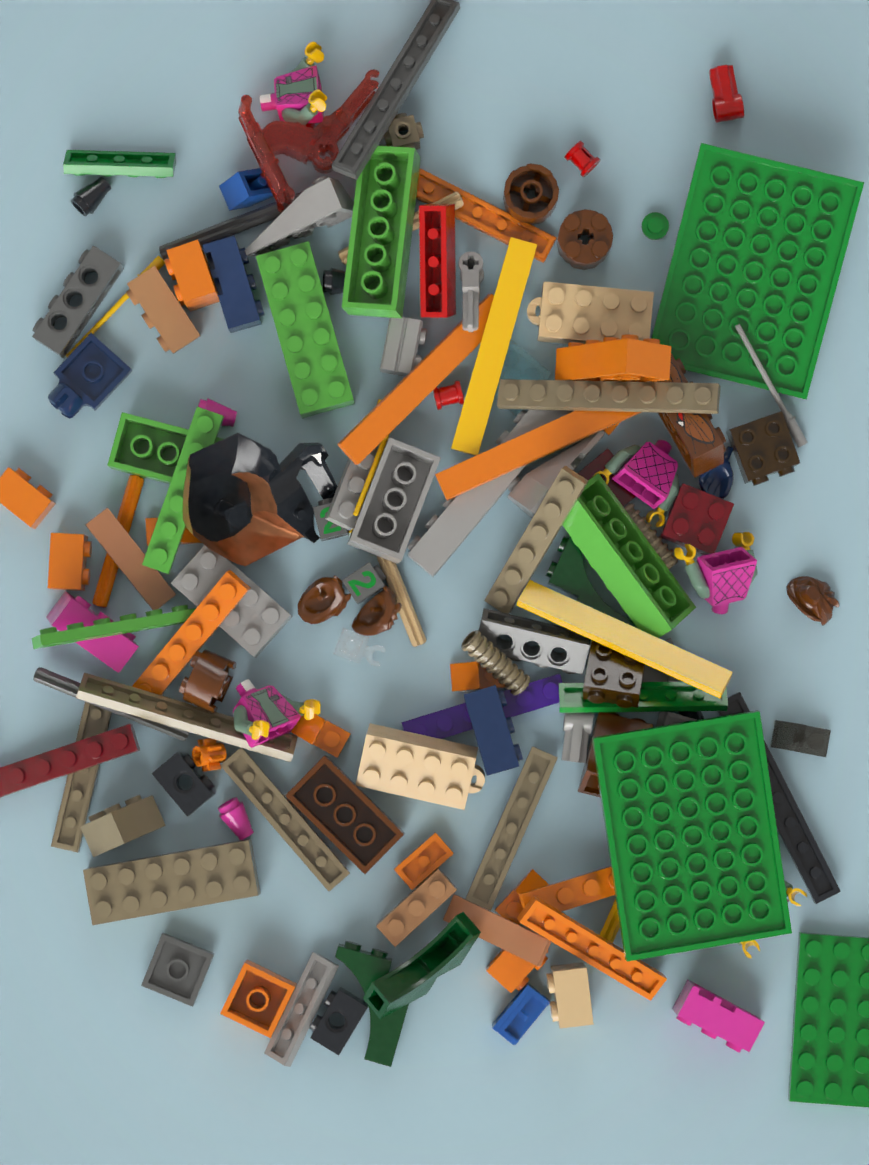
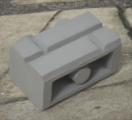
[380,317,427,377]

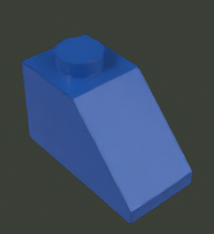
[219,165,287,211]

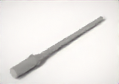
[735,324,807,447]

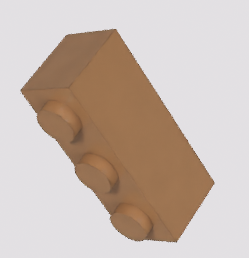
[126,266,200,354]
[376,868,457,947]

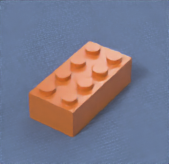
[555,334,671,382]

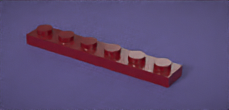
[0,724,140,798]

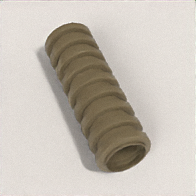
[624,503,679,569]
[461,630,530,695]

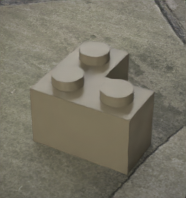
[81,795,166,857]

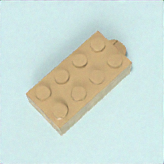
[527,281,654,344]
[355,723,485,810]

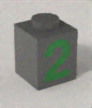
[313,498,348,541]
[342,562,386,604]

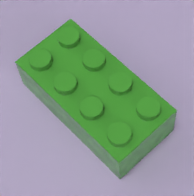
[107,412,223,484]

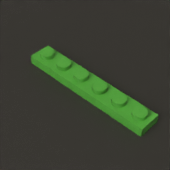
[142,407,224,574]
[31,605,196,649]

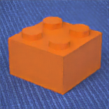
[164,240,220,312]
[220,959,297,1038]

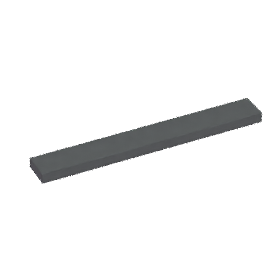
[331,0,460,180]

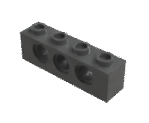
[32,245,124,359]
[479,608,591,674]

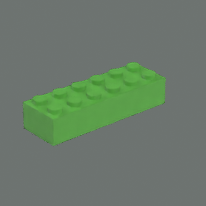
[342,146,421,319]
[256,241,355,419]
[563,473,696,638]

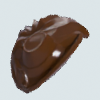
[297,575,351,624]
[786,576,839,626]
[351,585,402,636]

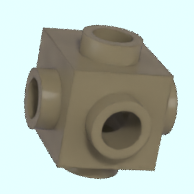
[384,113,424,150]

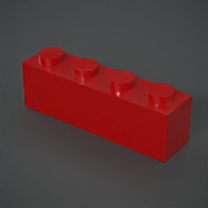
[419,204,456,318]

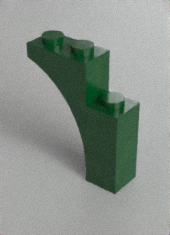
[546,536,637,628]
[363,912,481,1019]
[335,941,409,1067]

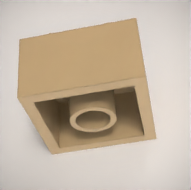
[546,962,594,1029]

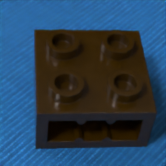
[726,411,800,486]
[583,640,646,708]

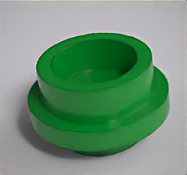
[641,212,669,240]

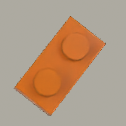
[394,832,454,890]

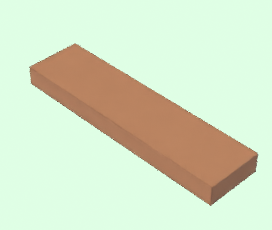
[85,508,176,610]
[443,894,551,967]

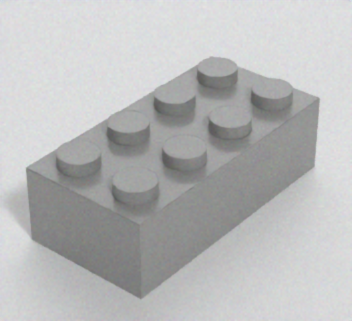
[347,437,441,564]
[171,545,293,657]

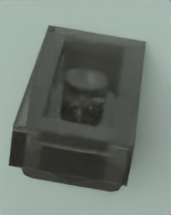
[770,720,831,757]

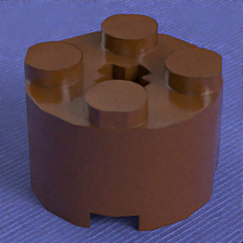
[503,163,559,225]
[557,209,613,270]
[179,649,236,713]

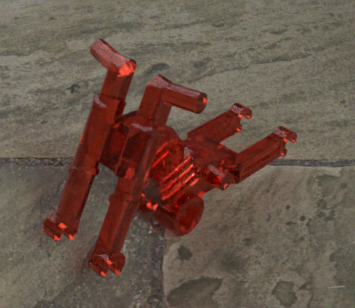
[238,69,379,213]

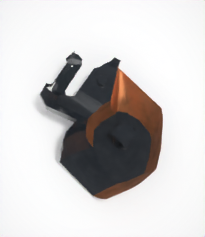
[183,433,338,566]

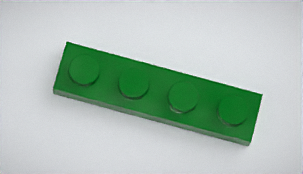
[63,150,176,178]

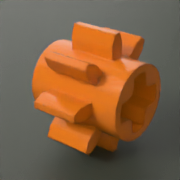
[192,738,227,772]

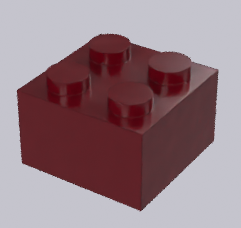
[660,483,734,555]

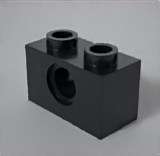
[152,752,215,816]
[309,987,368,1056]

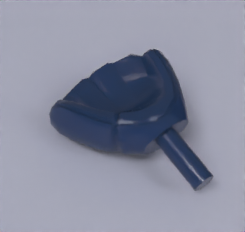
[699,446,734,499]

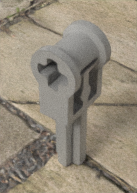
[458,252,484,332]

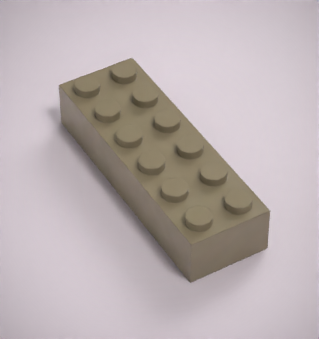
[83,839,261,926]

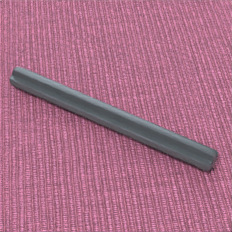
[159,191,303,260]
[33,667,190,741]

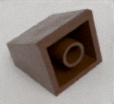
[578,712,653,798]

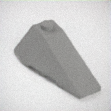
[245,176,354,257]
[507,430,605,518]

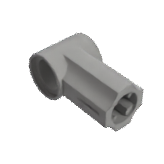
[561,712,594,763]

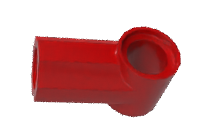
[709,65,744,123]

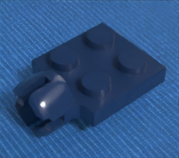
[48,333,132,419]

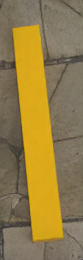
[451,237,537,456]
[517,580,733,698]

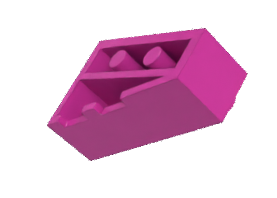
[46,591,139,673]
[672,979,765,1053]

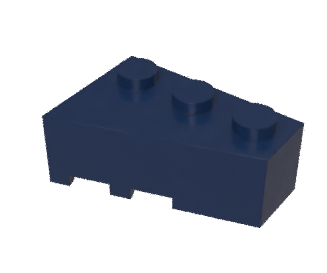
[203,236,265,333]
[463,685,523,776]

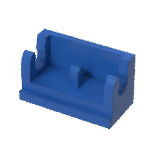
[492,983,550,1045]

